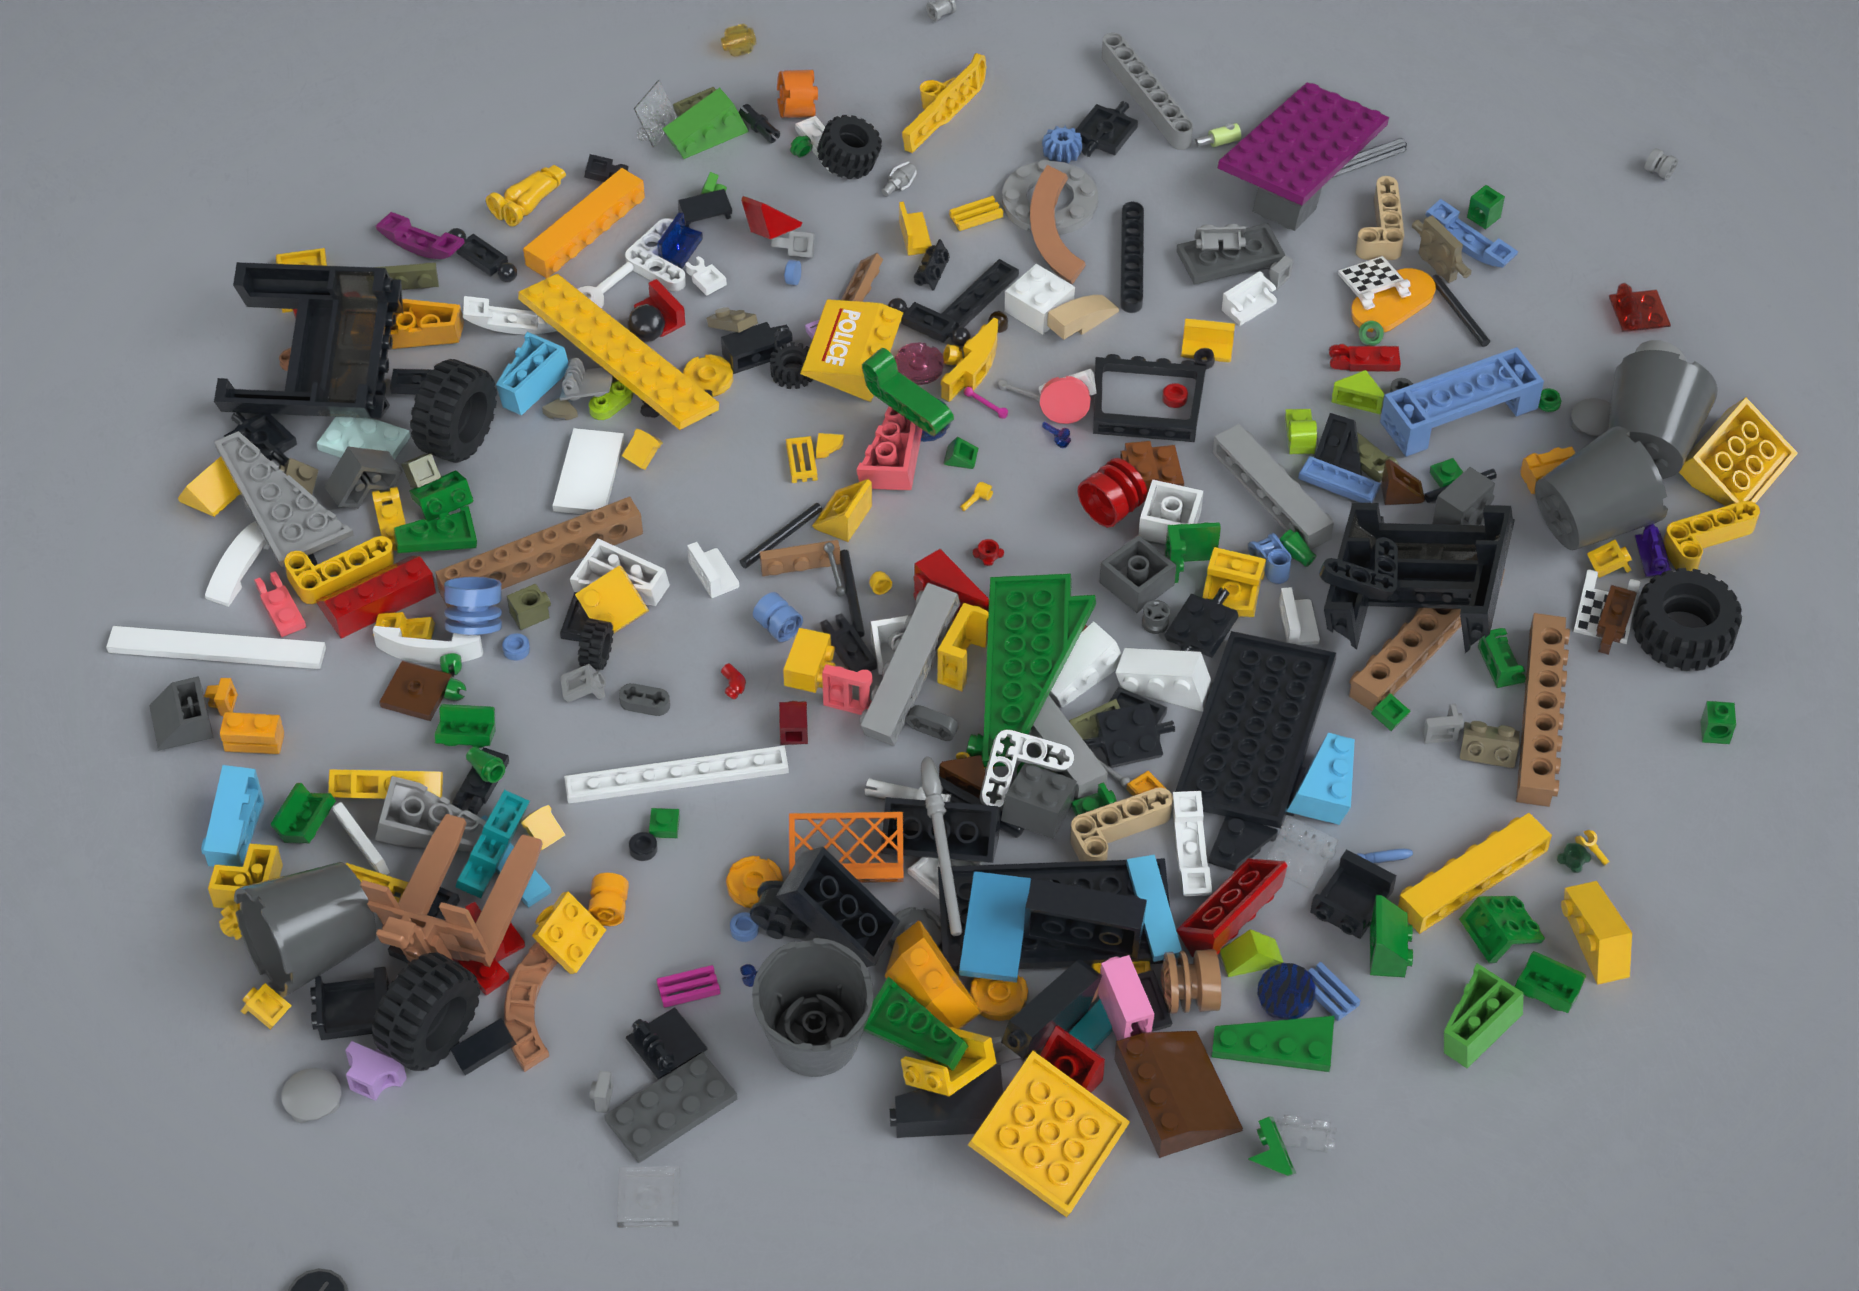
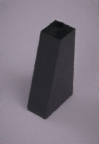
[1001,959,1102,1059]
[889,1065,1003,1138]

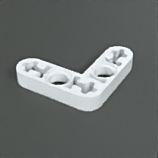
[625,218,686,291]
[980,730,1074,808]

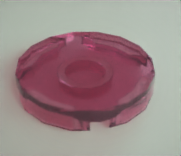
[895,342,944,385]

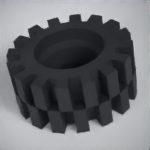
[770,342,813,389]
[578,618,614,670]

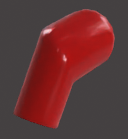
[721,663,746,699]

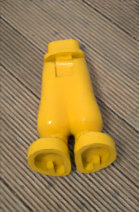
[486,165,566,227]

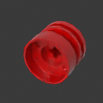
[1078,458,1148,528]

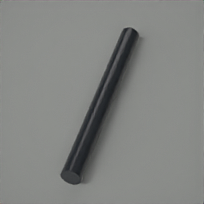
[1432,274,1490,347]
[740,503,822,569]
[840,550,865,638]

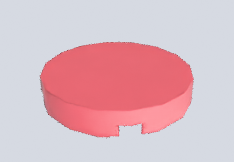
[1040,376,1091,424]

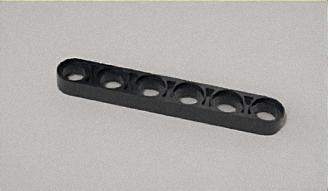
[1120,201,1144,313]

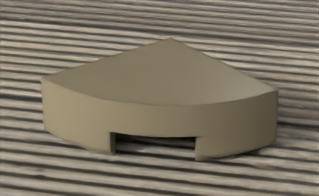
[542,398,578,420]

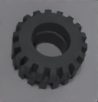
[817,115,882,179]

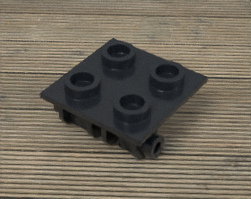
[626,1007,708,1080]

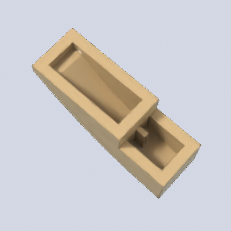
[1047,295,1119,340]

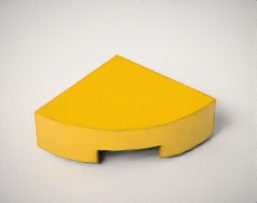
[816,433,844,458]

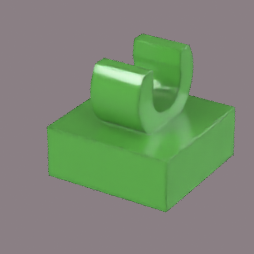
[700,172,727,195]

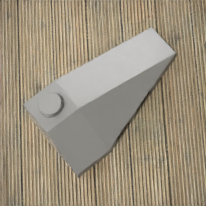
[375,776,487,852]

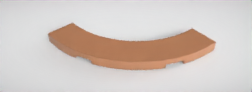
[1030,165,1086,284]
[504,942,558,1072]

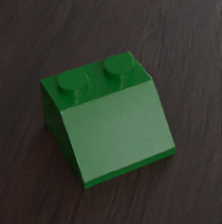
[1370,895,1413,978]

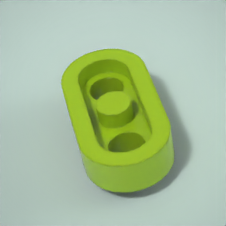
[589,381,633,420]

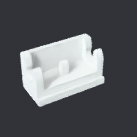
[1222,271,1277,326]

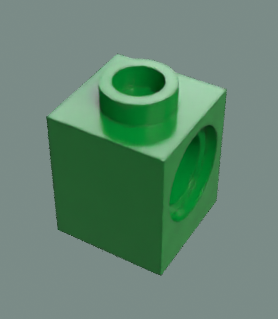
[1467,185,1505,230]
[1700,701,1736,744]

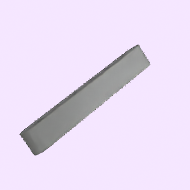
[1102,32,1193,150]

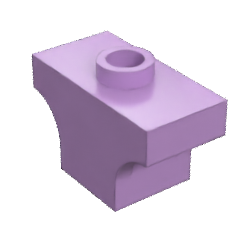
[345,1041,407,1101]

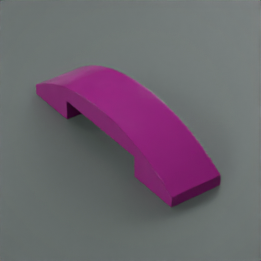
[376,212,465,259]

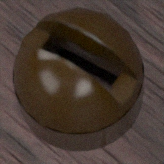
[988,311,1008,333]

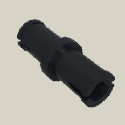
[739,104,780,143]

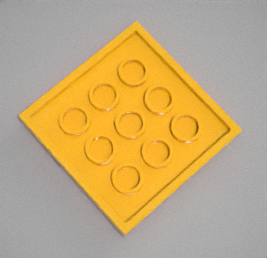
[968,1051,1130,1217]

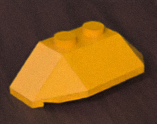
[884,920,982,1029]

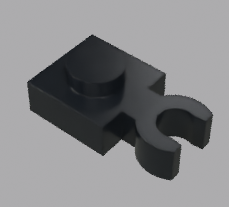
[584,154,629,182]

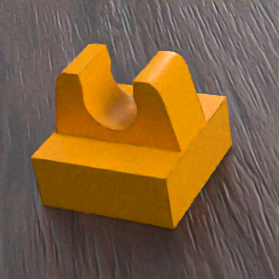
[204,678,238,716]

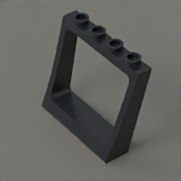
[1093,354,1206,442]

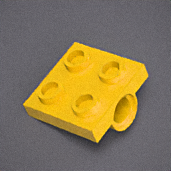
[532,891,606,974]

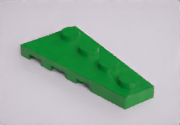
[864,976,968,1071]
[1211,1016,1334,1072]

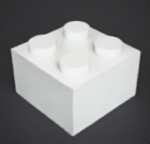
[1004,264,1075,335]
[1139,480,1203,544]

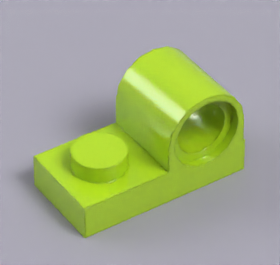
[1285,409,1317,454]

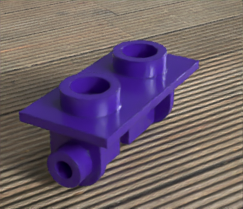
[1635,524,1671,577]

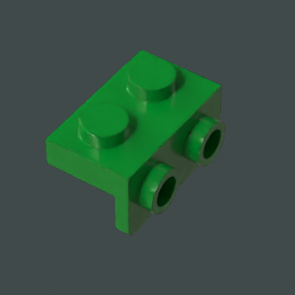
[435,704,496,748]
[271,783,336,844]
[1515,951,1586,1013]

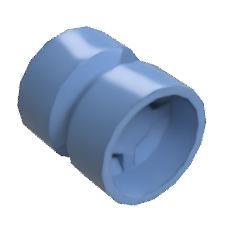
[753,592,803,642]

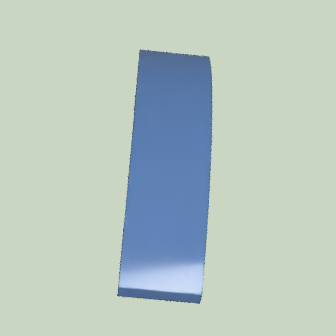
[1425,199,1518,268]

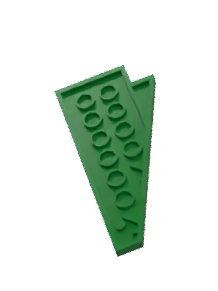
[983,574,1096,767]

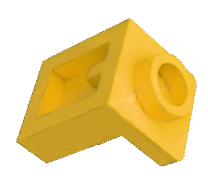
[1587,539,1632,578]
[241,983,292,1030]

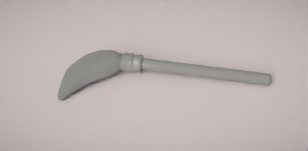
[921,756,962,936]

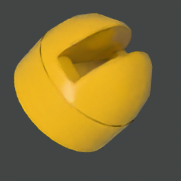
[943,344,963,365]
[869,571,892,595]

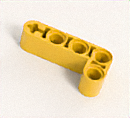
[1663,501,1760,571]
[284,536,394,604]

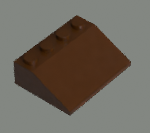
[1114,1031,1243,1158]

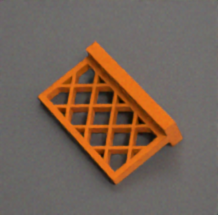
[789,812,904,883]

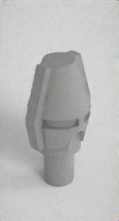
[881,161,917,197]

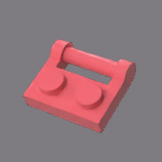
[822,664,873,715]

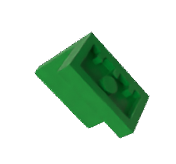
[1164,522,1221,583]
[1459,896,1545,963]

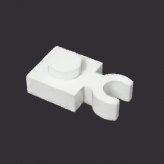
[686,256,727,296]

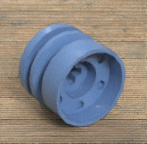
[444,577,502,635]

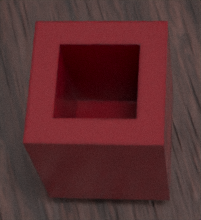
[779,701,808,745]

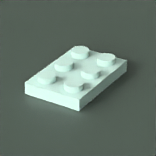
[317,411,410,460]

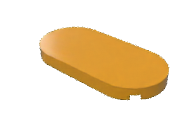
[1351,268,1436,333]

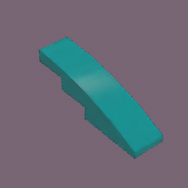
[455,789,530,899]

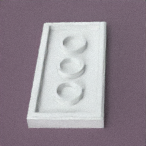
[553,428,624,515]

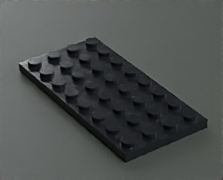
[1175,631,1336,829]
[938,858,1170,971]

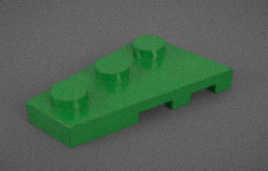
[394,505,477,553]

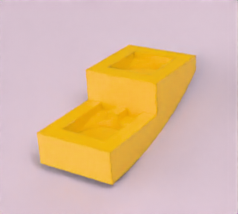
[373,612,435,640]

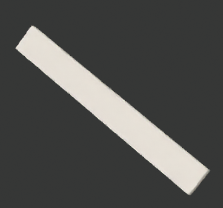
[106,626,326,669]
[564,745,789,804]

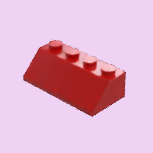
[316,556,436,639]
[1176,858,1288,957]

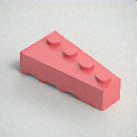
[856,406,922,490]

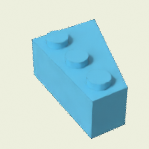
[496,332,568,415]
[1287,733,1355,825]
[201,765,264,867]

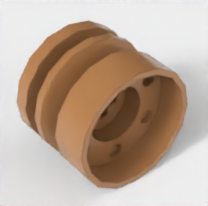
[1161,949,1221,1014]

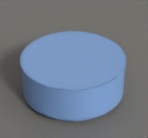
[784,260,801,285]
[502,634,530,661]
[730,912,759,942]

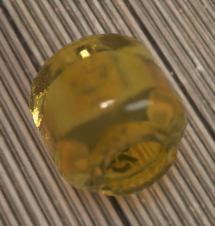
[721,23,757,57]

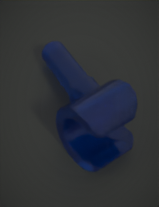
[1042,422,1071,448]
[740,964,758,987]

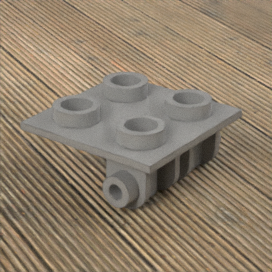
[559,358,613,401]

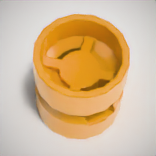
[587,872,629,927]

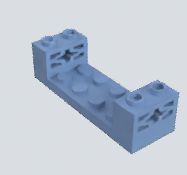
[1380,347,1544,457]

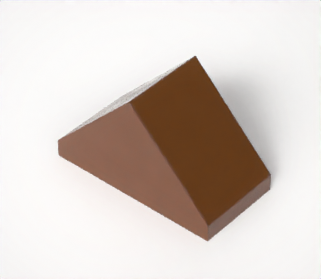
[1381,459,1425,505]
[939,755,989,799]

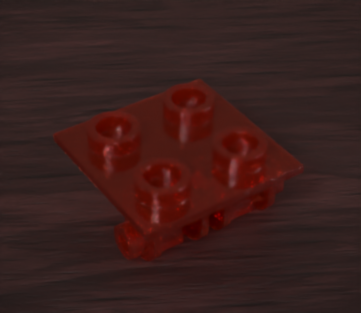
[1609,283,1671,332]

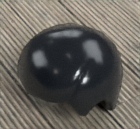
[627,304,665,342]

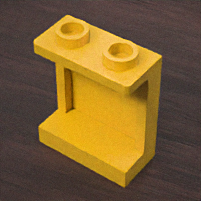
[937,603,989,691]
[901,1027,997,1096]

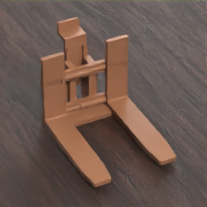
[360,814,543,967]

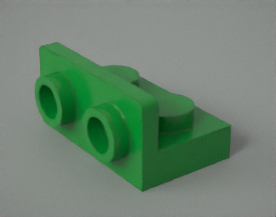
[409,470,474,521]

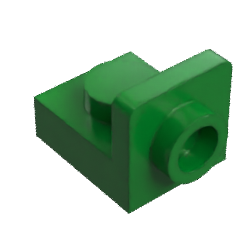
[1072,782,1117,816]

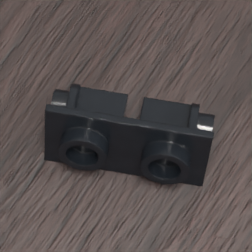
[914,239,950,291]

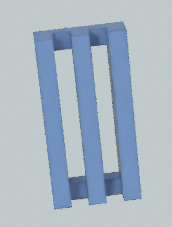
[1300,962,1361,1021]

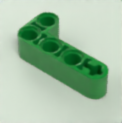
[862,348,954,436]

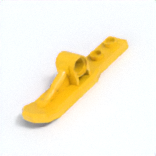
[902,53,987,153]

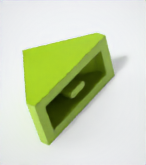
[1331,370,1384,414]
[1220,929,1284,977]

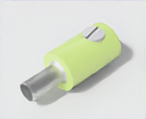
[1195,123,1241,147]

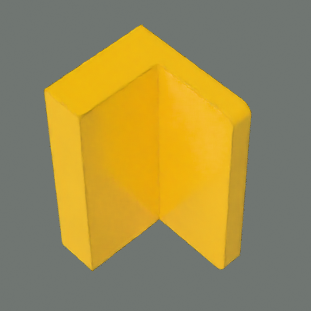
[899,201,932,256]
[1181,318,1235,362]
[1207,547,1266,586]

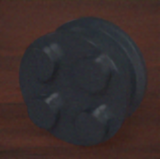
[750,881,811,939]

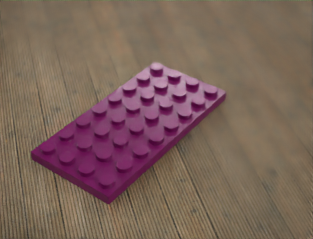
[1217,82,1390,206]

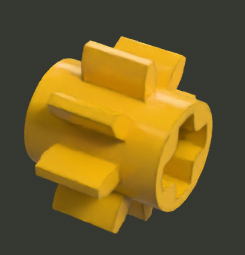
[219,903,242,940]

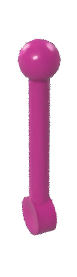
[964,387,1008,419]

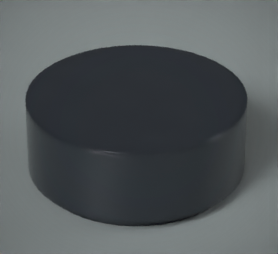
[629,832,658,861]

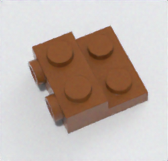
[1120,441,1184,492]

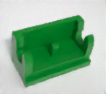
[1478,628,1526,688]

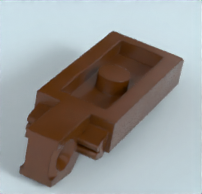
[1596,585,1637,655]

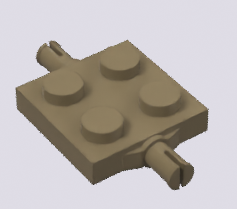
[1412,215,1472,283]

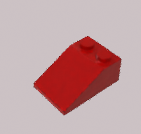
[913,549,989,622]

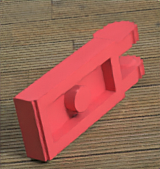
[254,571,306,638]

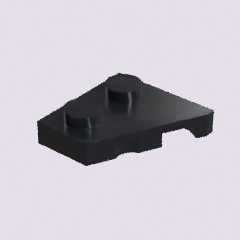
[1314,413,1362,476]
[1208,816,1278,871]

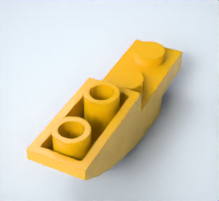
[940,318,998,402]
[329,769,443,799]

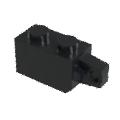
[721,322,793,374]

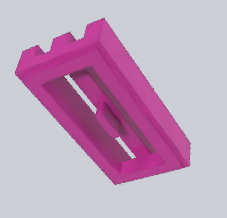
[656,965,720,1008]

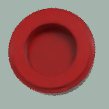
[1162,383,1188,408]

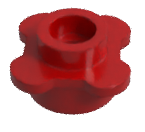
[973,539,1004,566]

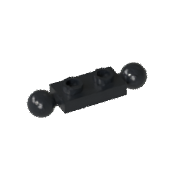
[448,228,517,282]
[888,298,971,347]

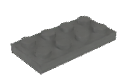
[1176,223,1285,285]
[604,1052,738,1163]

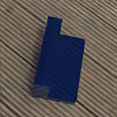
[657,212,703,269]

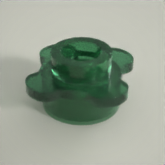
[1557,843,1591,873]

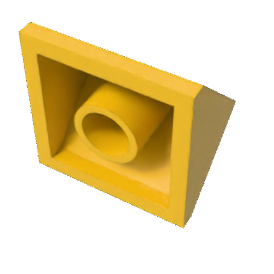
[178,456,241,517]
[812,479,872,542]

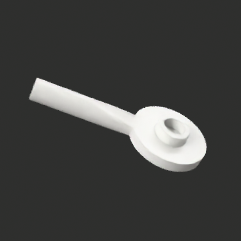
[578,262,634,308]

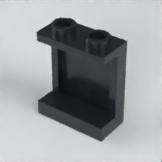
[1310,849,1397,939]
[310,967,389,1040]

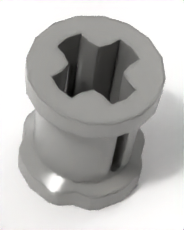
[926,0,956,22]

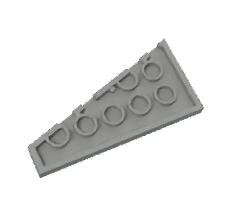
[214,431,354,567]

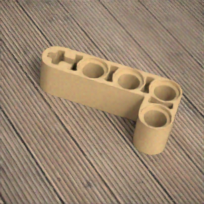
[1355,176,1404,260]
[1070,788,1173,861]

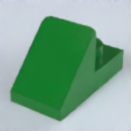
[1248,1116,1296,1176]

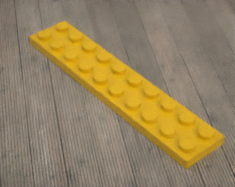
[518,274,719,430]

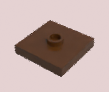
[379,661,452,721]

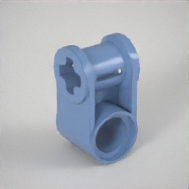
[1248,533,1291,584]

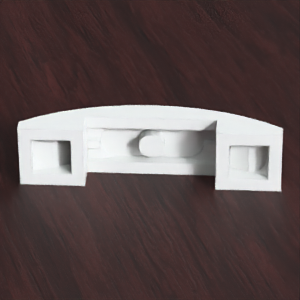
[463,296,557,335]
[205,521,270,607]
[373,626,483,665]
[1172,791,1212,896]

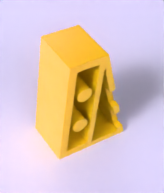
[1561,881,1632,985]

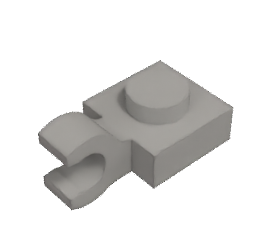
[771,231,815,258]

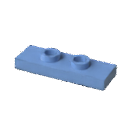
[1298,456,1381,503]

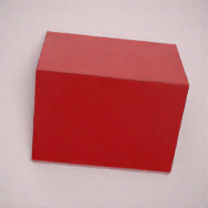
[741,196,803,239]
[1040,1026,1105,1093]

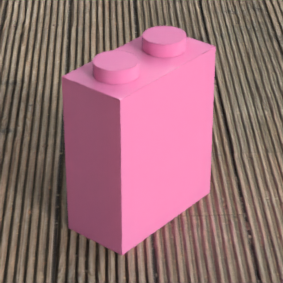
[1098,955,1154,1041]

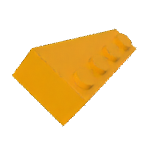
[351,294,464,352]

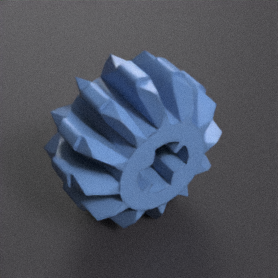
[1042,125,1082,164]

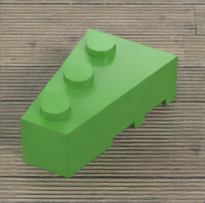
[662,87,749,159]
[1444,963,1524,1068]

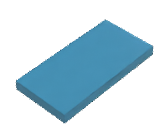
[959,871,1031,983]

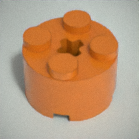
[777,69,818,118]

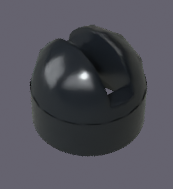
[1194,348,1215,369]

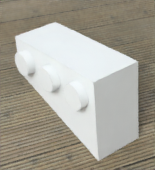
[570,539,670,606]
[1049,621,1122,708]
[1115,648,1212,712]

